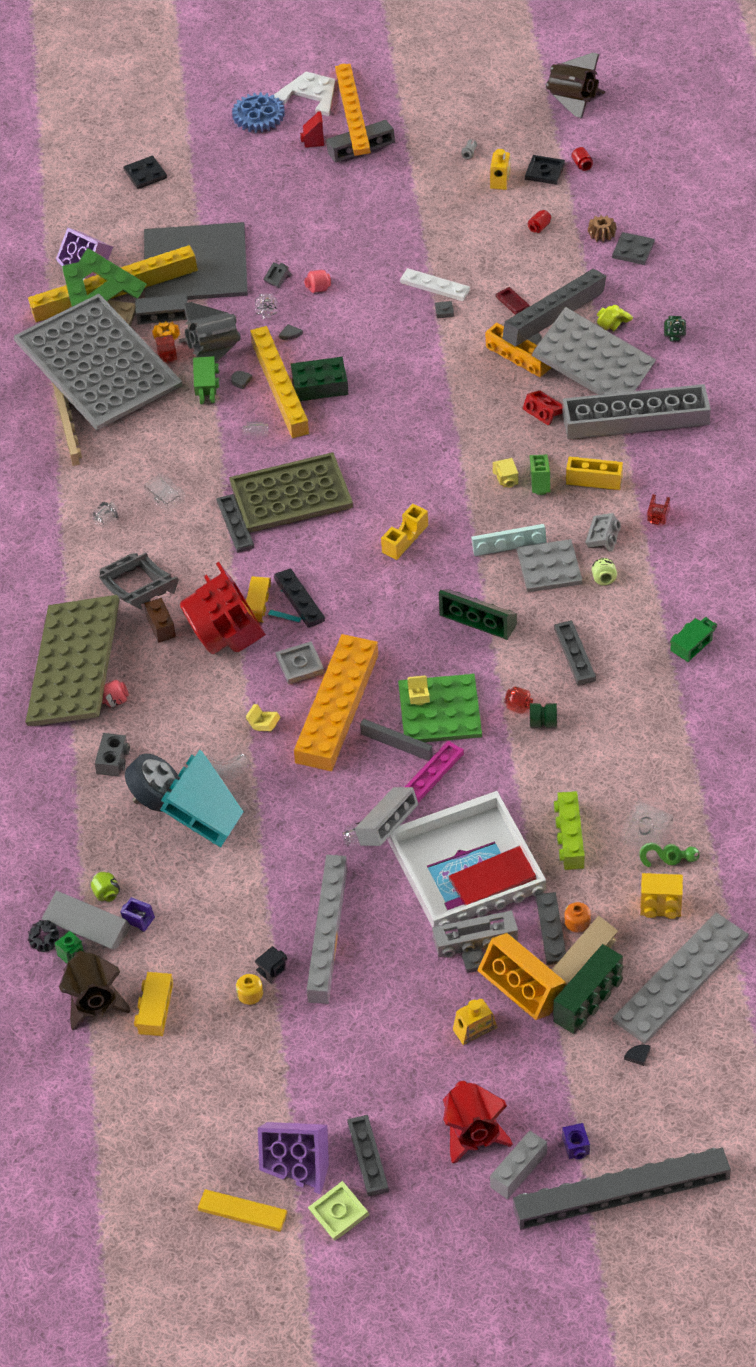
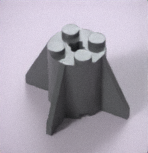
[179,302,241,363]

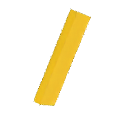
[198,1189,287,1232]

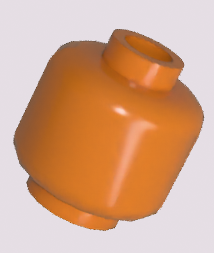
[564,902,591,933]

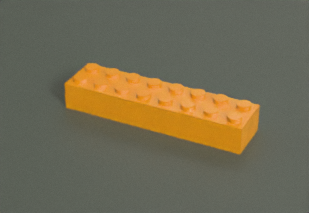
[294,634,378,771]

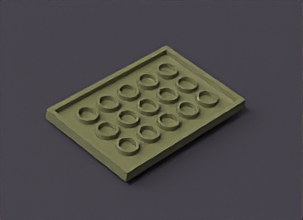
[229,452,353,533]

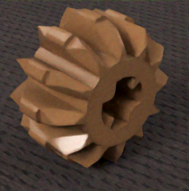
[588,215,617,243]

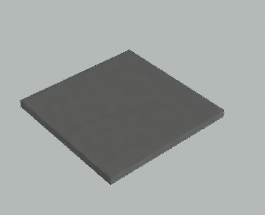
[144,222,248,300]

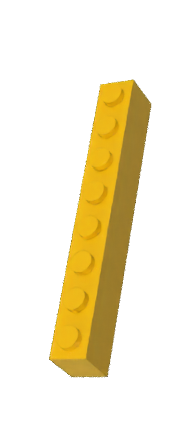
[250,326,309,438]

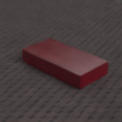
[496,287,530,315]

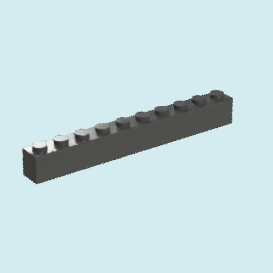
[513,1147,731,1230]

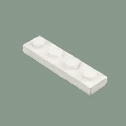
[400,268,470,301]

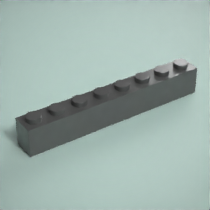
[502,268,606,346]

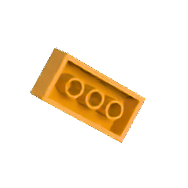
[477,933,566,1020]

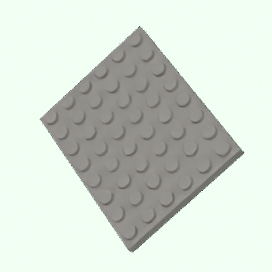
[14,294,182,430]

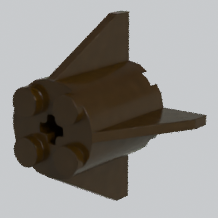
[546,52,606,118]
[59,951,131,1030]

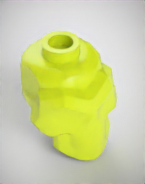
[597,305,633,331]

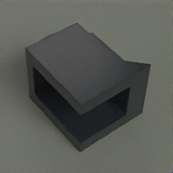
[255,946,288,985]

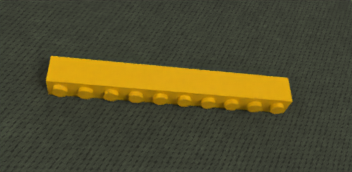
[28,245,198,322]

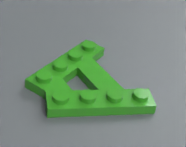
[62,248,147,307]

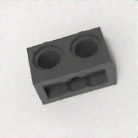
[94,733,130,777]

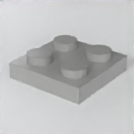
[276,642,324,684]

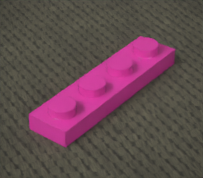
[405,741,464,803]

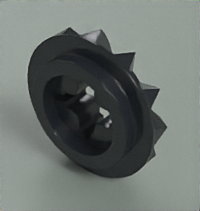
[27,920,59,952]

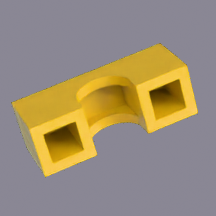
[381,503,428,560]

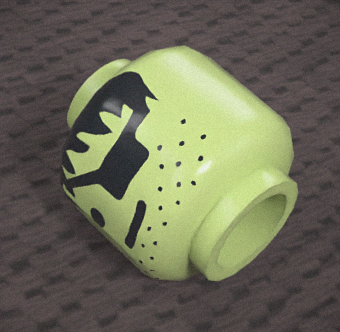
[591,558,617,585]

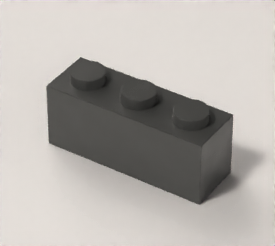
[135,294,188,325]

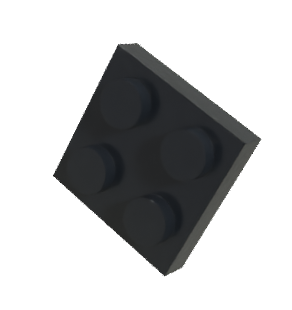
[123,155,167,189]

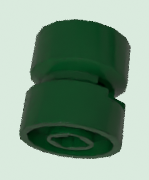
[530,703,557,728]

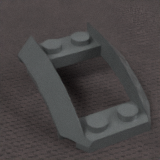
[99,553,179,610]

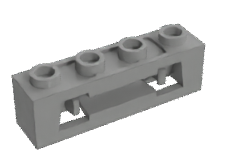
[432,910,518,958]

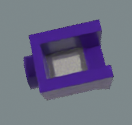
[120,897,155,932]

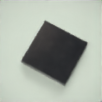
[525,155,565,185]

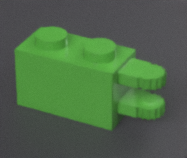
[193,356,219,404]

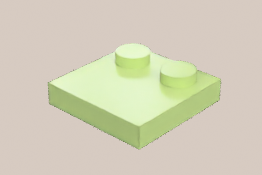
[308,1181,369,1241]

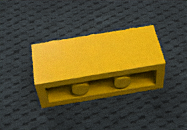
[566,456,623,490]
[134,972,173,1036]

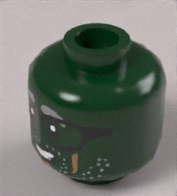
[664,316,686,341]

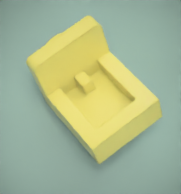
[407,675,430,705]
[246,704,281,731]

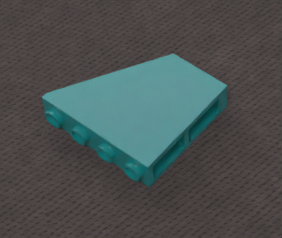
[160,749,244,848]

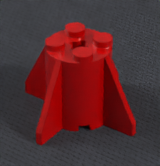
[443,1081,513,1163]

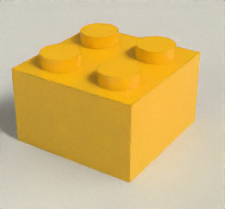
[640,873,683,919]

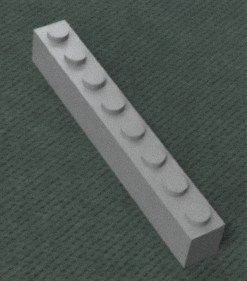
[307,855,347,1004]

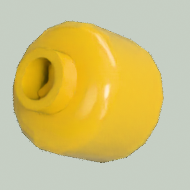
[236,974,263,1005]

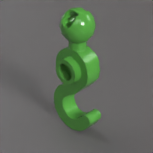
[639,842,700,867]

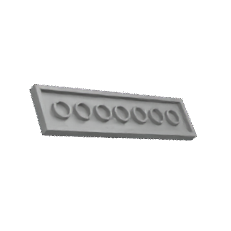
[612,912,749,1044]

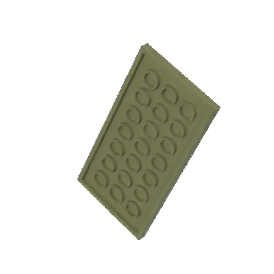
[25,595,120,726]

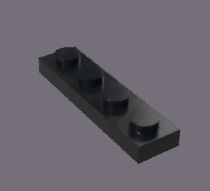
[274,568,325,628]

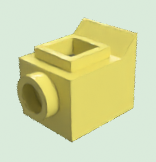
[493,458,518,488]

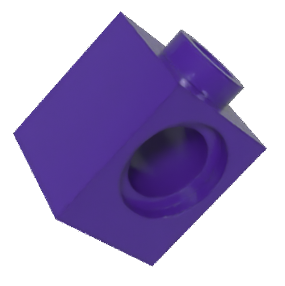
[562,1123,590,1160]

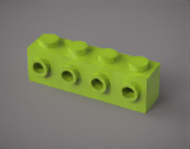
[554,791,585,870]

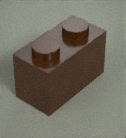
[144,597,176,643]

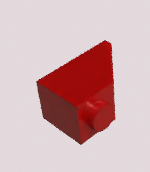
[300,111,324,148]

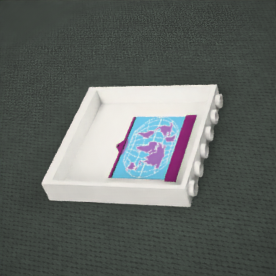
[388,791,546,927]

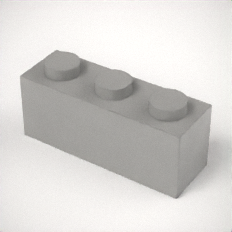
[490,1131,547,1199]

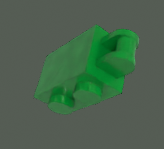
[670,617,717,662]

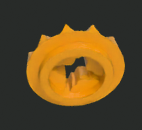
[152,321,180,343]

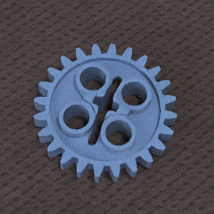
[232,92,285,133]

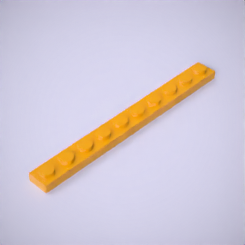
[335,64,371,156]

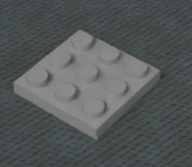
[517,539,582,592]

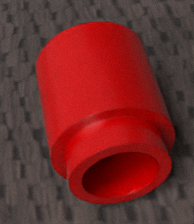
[571,147,593,171]
[528,210,552,233]

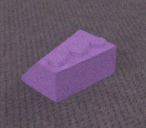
[56,228,113,279]
[258,1122,329,1195]

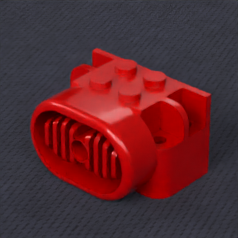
[180,562,266,654]

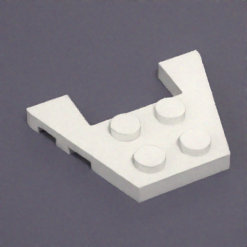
[274,71,335,116]

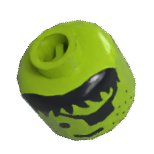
[91,872,120,902]

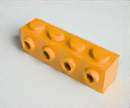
[485,322,551,378]

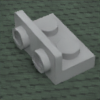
[585,513,621,552]

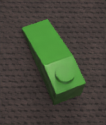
[529,454,550,495]

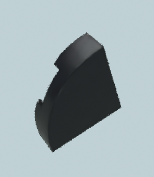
[624,1044,651,1066]

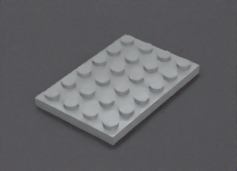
[532,307,656,395]

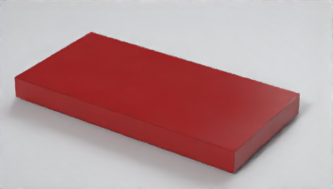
[449,845,536,906]

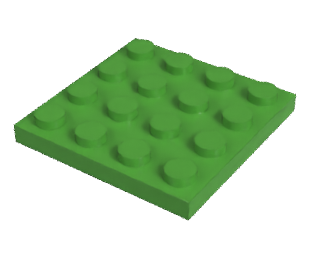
[398,674,482,742]

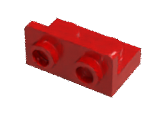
[522,390,563,425]

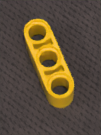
[246,576,271,623]

